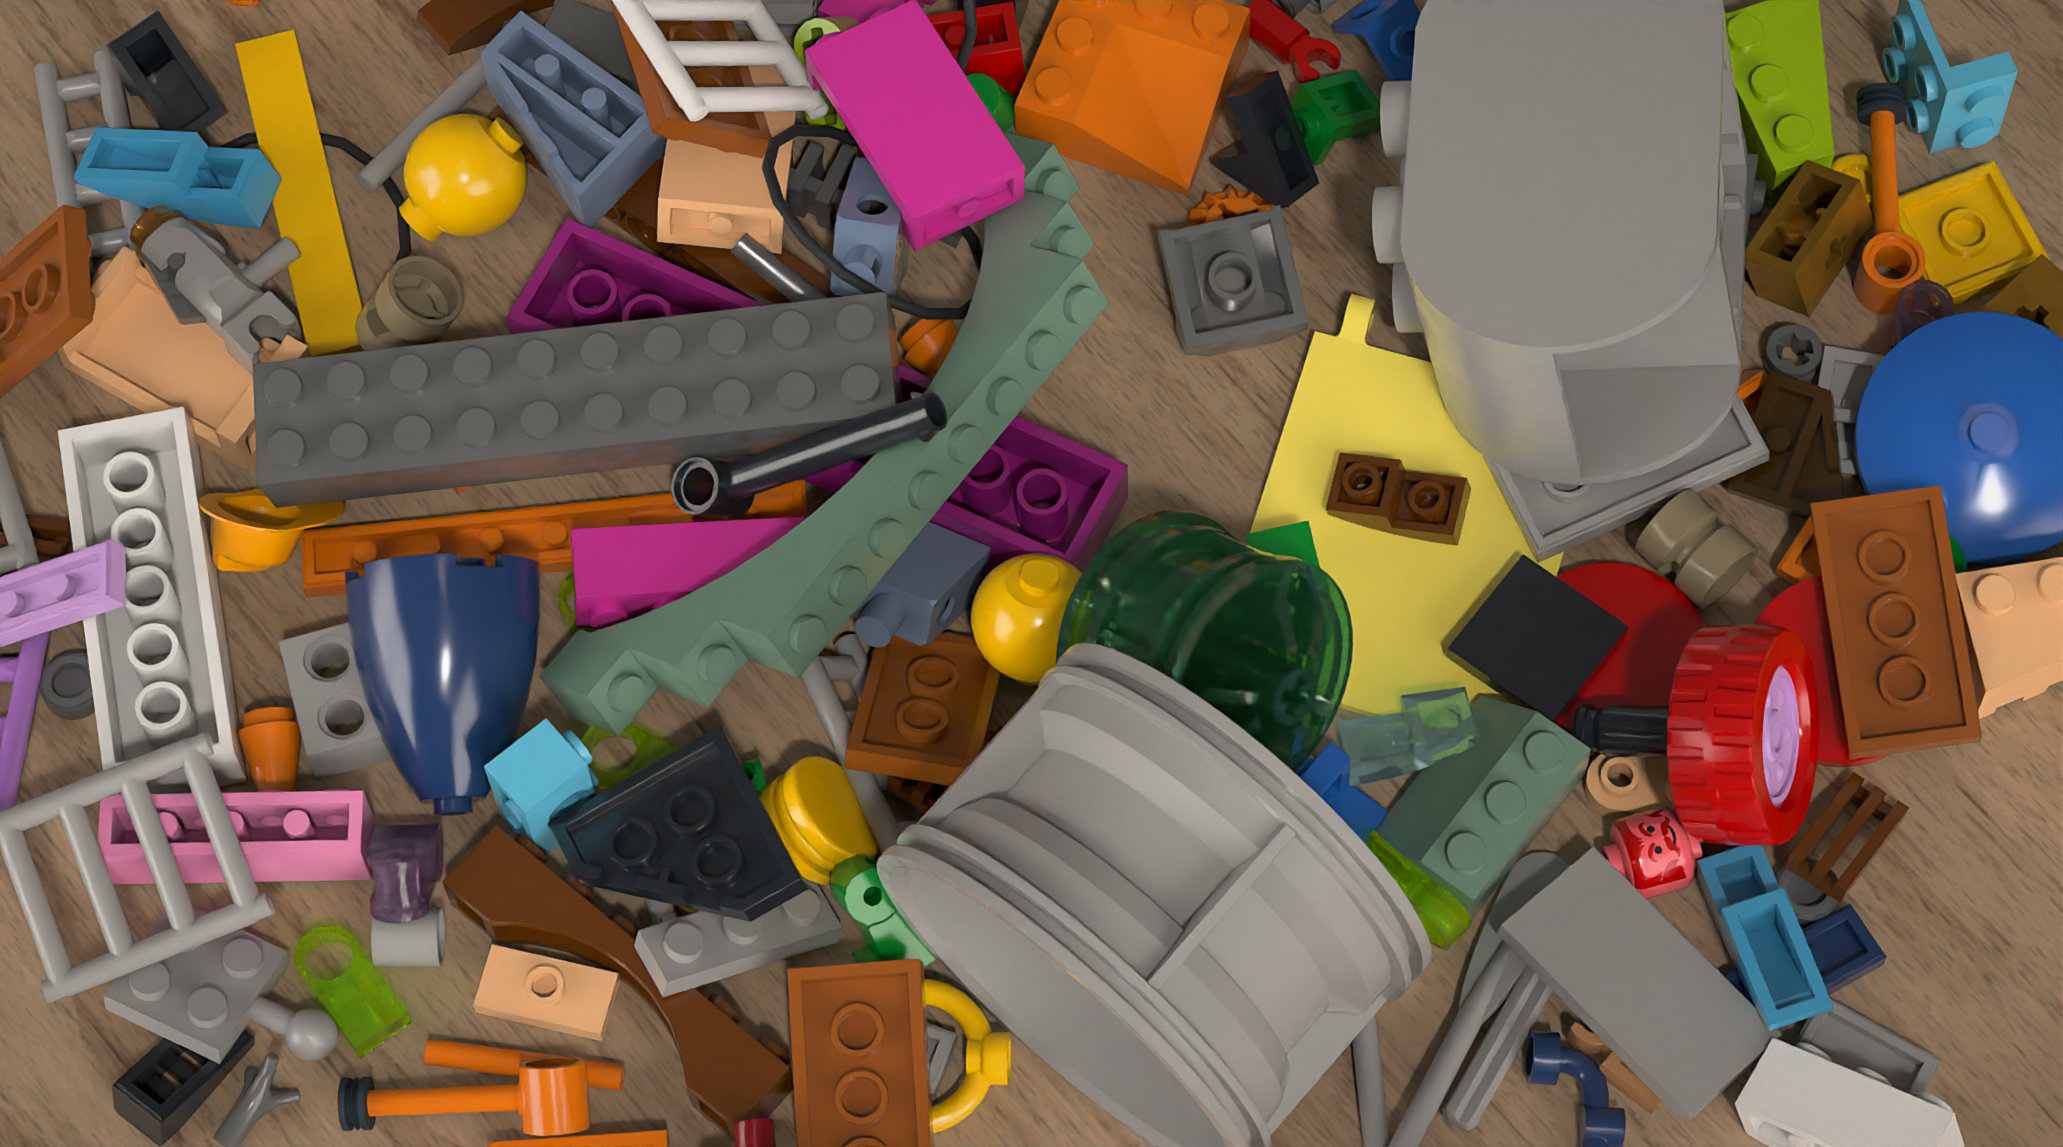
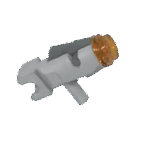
[129,205,301,375]

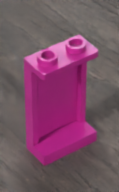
[805,0,1025,251]

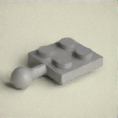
[104,907,338,1064]

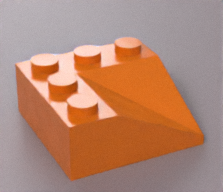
[1014,0,1250,196]

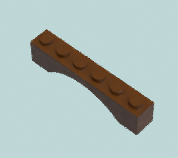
[442,825,794,1142]

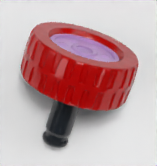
[1572,625,1819,846]

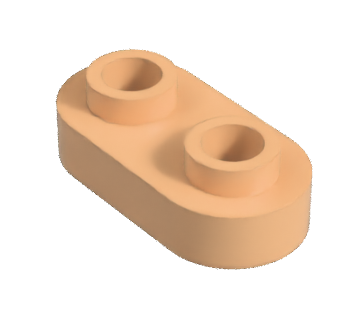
[1584,754,1677,820]

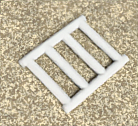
[612,0,829,122]

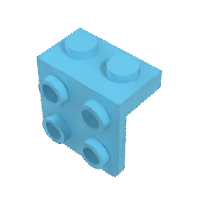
[1882,0,2018,154]

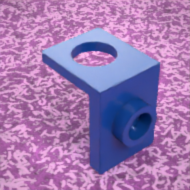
[1331,0,1421,81]

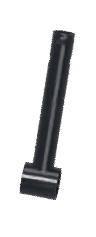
[671,392,947,520]

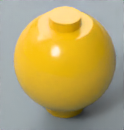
[399,114,528,242]
[971,553,1100,686]

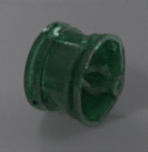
[1056,509,1353,772]

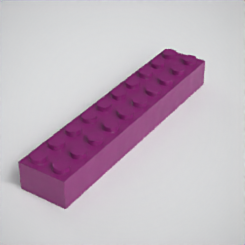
[506,218,1128,576]

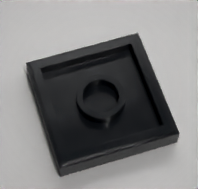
[1446,554,1628,724]

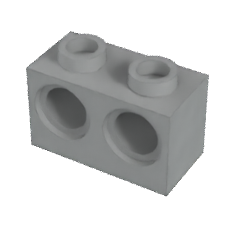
[278,623,392,780]

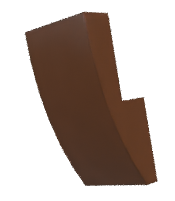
[417,0,554,56]
[1326,453,1471,546]

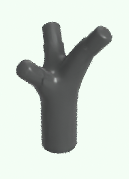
[213,1053,300,1147]

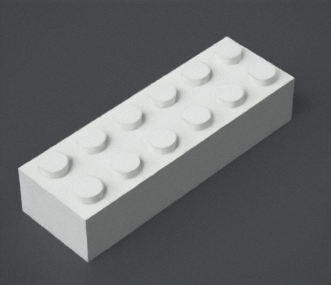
[58,407,247,795]

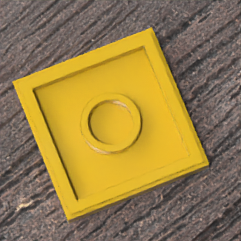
[1898,160,2050,313]

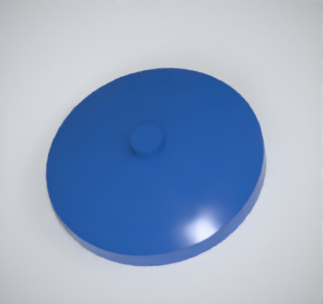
[1853,312,2063,567]

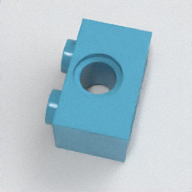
[484,718,600,856]

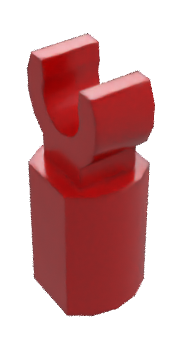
[1247,0,1341,84]

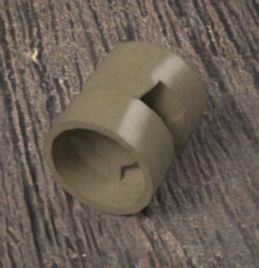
[355,256,464,351]
[1635,489,1758,610]

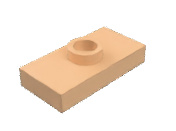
[473,944,621,1042]

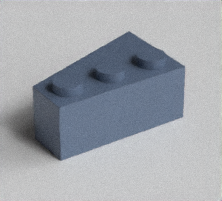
[480,11,667,228]

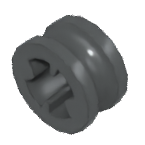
[1763,324,1823,383]

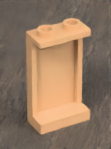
[657,66,797,254]
[57,246,312,470]

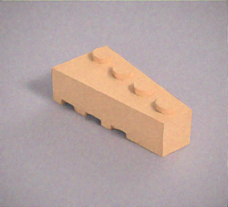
[1955,557,2063,719]

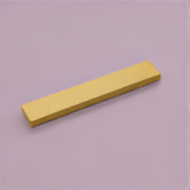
[235,29,364,357]

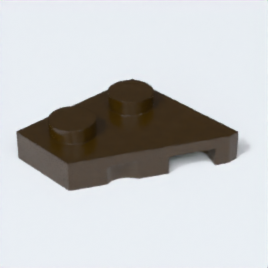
[1726,371,1845,520]

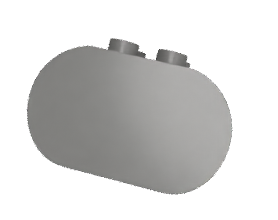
[1372,0,1748,485]

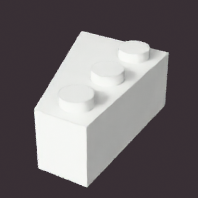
[1735,1038,1965,1147]

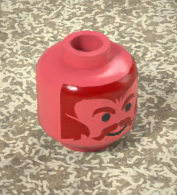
[1600,807,1703,899]

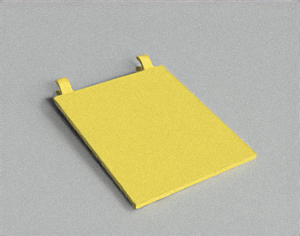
[1207,294,1564,738]

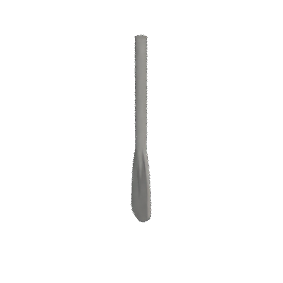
[1388,852,1570,1147]

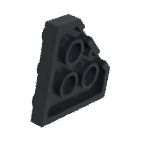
[548,726,809,922]

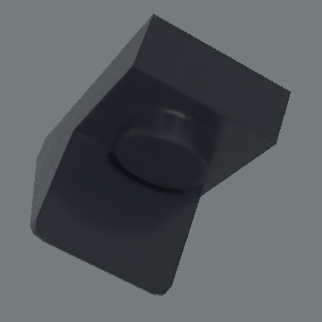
[106,11,228,133]
[1212,70,1320,208]

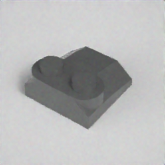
[1158,205,1309,356]

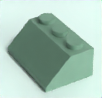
[1366,695,1591,923]

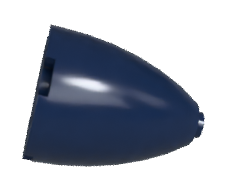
[345,553,540,816]

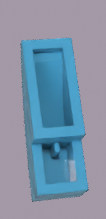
[73,127,282,229]
[1697,846,1833,1031]

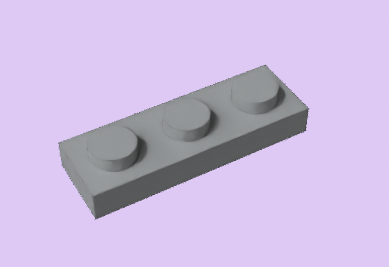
[634,879,843,997]

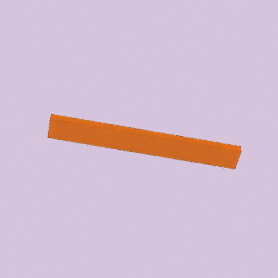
[301,480,808,597]

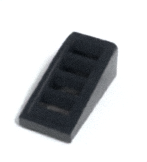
[112,1030,255,1147]

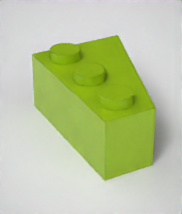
[1725,0,1835,208]

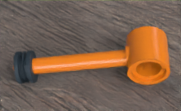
[1853,83,1925,314]
[336,1056,590,1136]

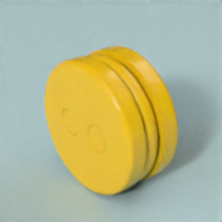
[760,756,880,885]

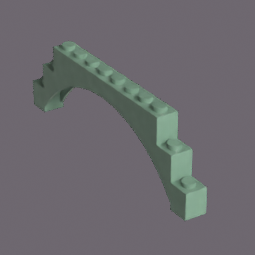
[539,132,1109,737]

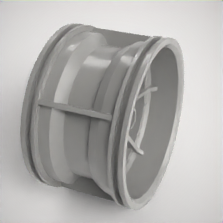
[876,643,1432,1147]

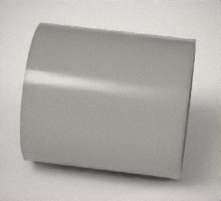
[371,907,446,967]

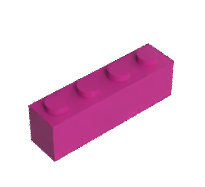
[571,516,809,630]

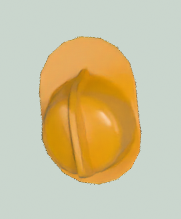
[198,488,344,572]

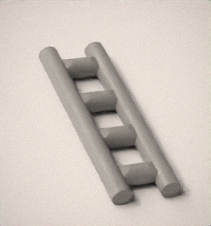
[34,49,151,280]
[801,634,933,854]

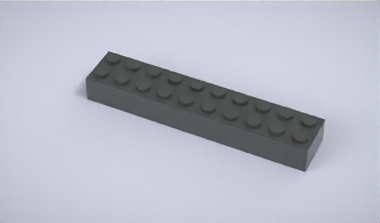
[252,292,902,508]

